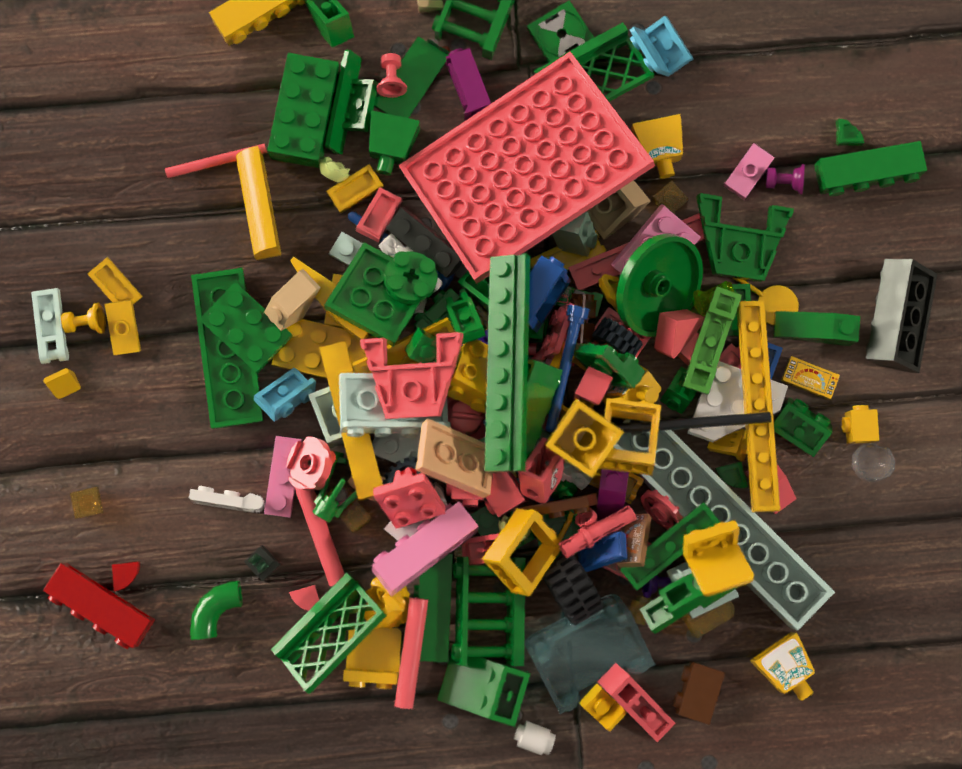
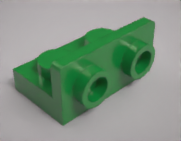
[774,397,833,457]

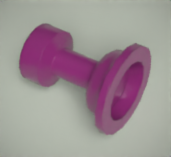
[766,164,805,195]

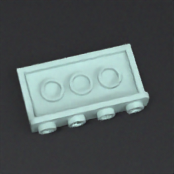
[339,373,451,437]

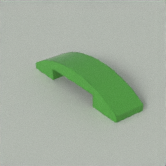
[683,286,742,395]

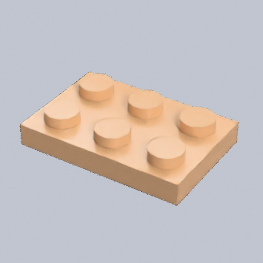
[416,419,492,498]

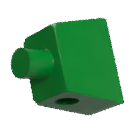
[369,110,420,175]

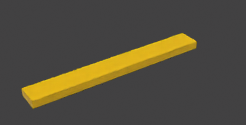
[737,301,780,512]

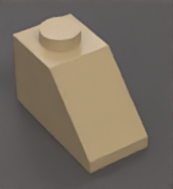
[264,269,321,331]

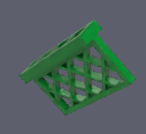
[534,22,654,102]
[271,573,387,694]

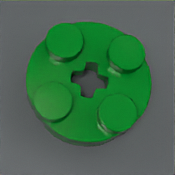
[384,251,438,304]

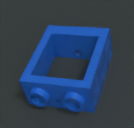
[529,255,571,333]

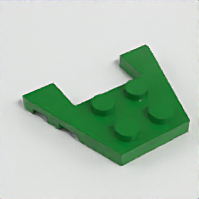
[696,193,794,282]

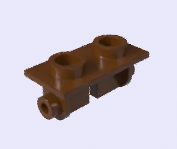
[567,293,597,344]

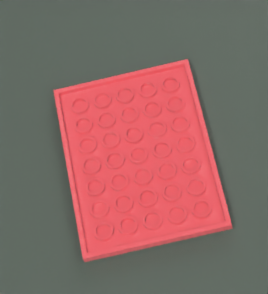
[398,52,655,283]

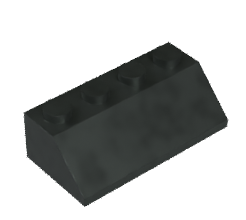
[866,259,938,373]

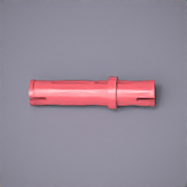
[558,505,637,558]

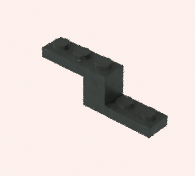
[386,207,468,278]

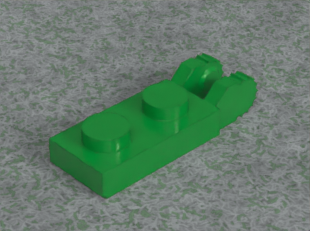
[444,288,486,344]

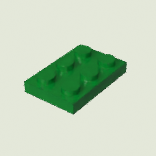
[199,282,293,374]

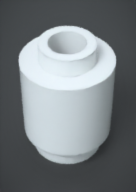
[514,721,556,755]

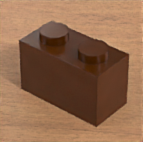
[673,661,725,725]

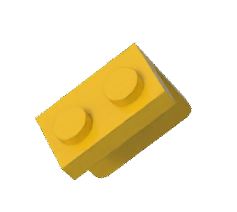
[447,339,488,413]
[683,520,754,596]
[343,627,402,689]

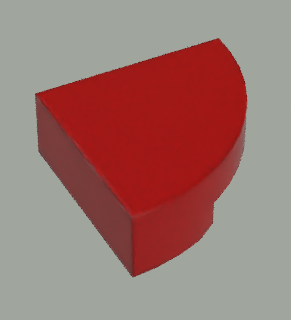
[112,562,140,591]

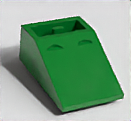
[437,656,530,727]

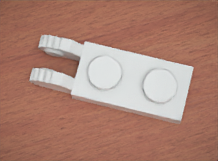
[189,486,265,513]

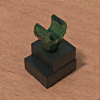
[244,545,281,581]

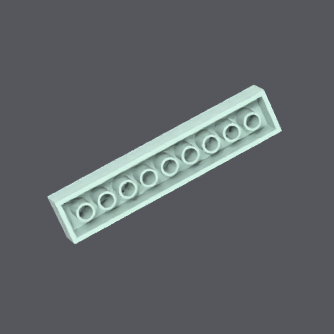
[612,419,835,630]

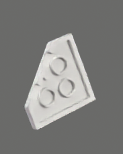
[688,361,788,442]

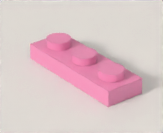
[264,436,303,518]

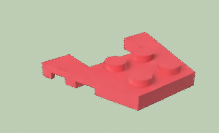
[360,332,463,419]

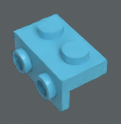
[254,368,316,422]

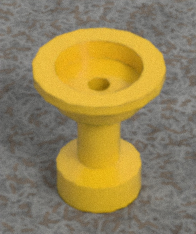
[61,303,106,334]

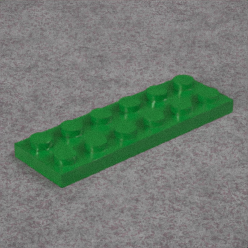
[191,268,264,429]

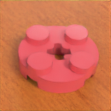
[287,436,336,491]

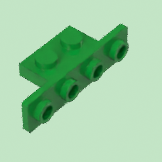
[325,50,379,155]

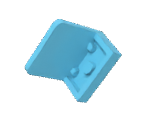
[630,16,693,77]

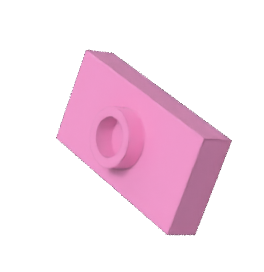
[723,143,775,200]

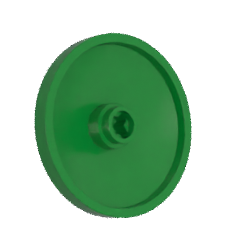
[616,233,703,337]

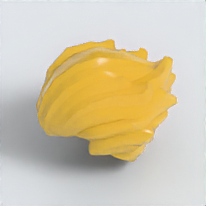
[364,577,410,629]

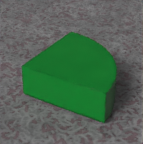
[836,119,864,146]
[715,462,748,488]

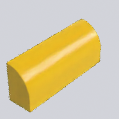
[236,146,281,260]

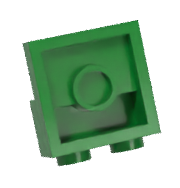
[573,343,645,388]

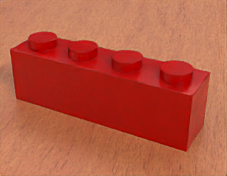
[43,563,156,649]

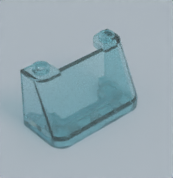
[525,594,655,714]

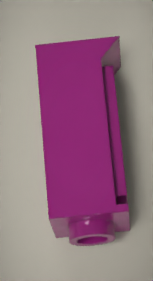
[446,48,491,121]

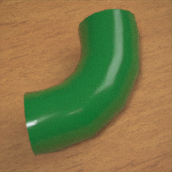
[190,580,243,640]

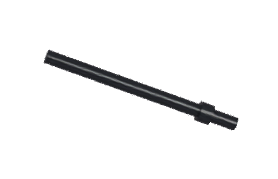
[613,412,771,436]

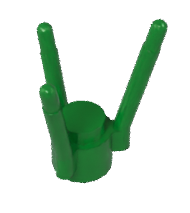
[313,453,358,522]

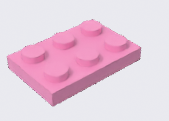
[611,204,701,273]

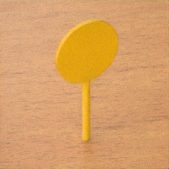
[733,278,799,326]

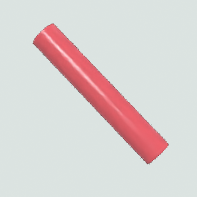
[294,487,345,587]
[394,597,428,709]

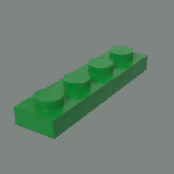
[620,501,720,590]

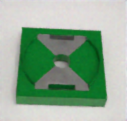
[527,0,594,62]

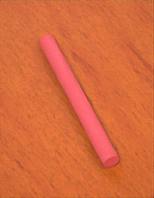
[165,143,267,178]

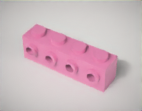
[372,501,479,597]

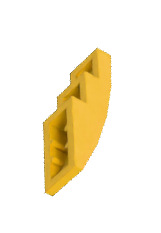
[290,257,370,340]

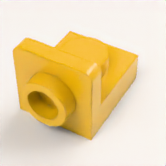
[707,429,747,461]
[579,683,627,731]

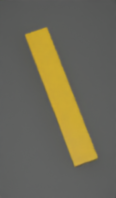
[319,341,383,501]

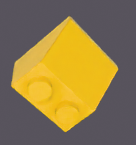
[545,399,624,478]

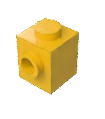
[841,405,879,444]

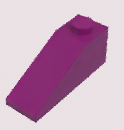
[596,469,629,521]

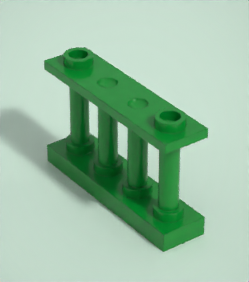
[432,0,515,60]
[451,557,525,666]

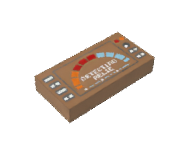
[616,514,652,567]

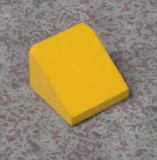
[43,368,81,399]

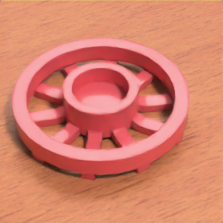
[641,489,683,530]

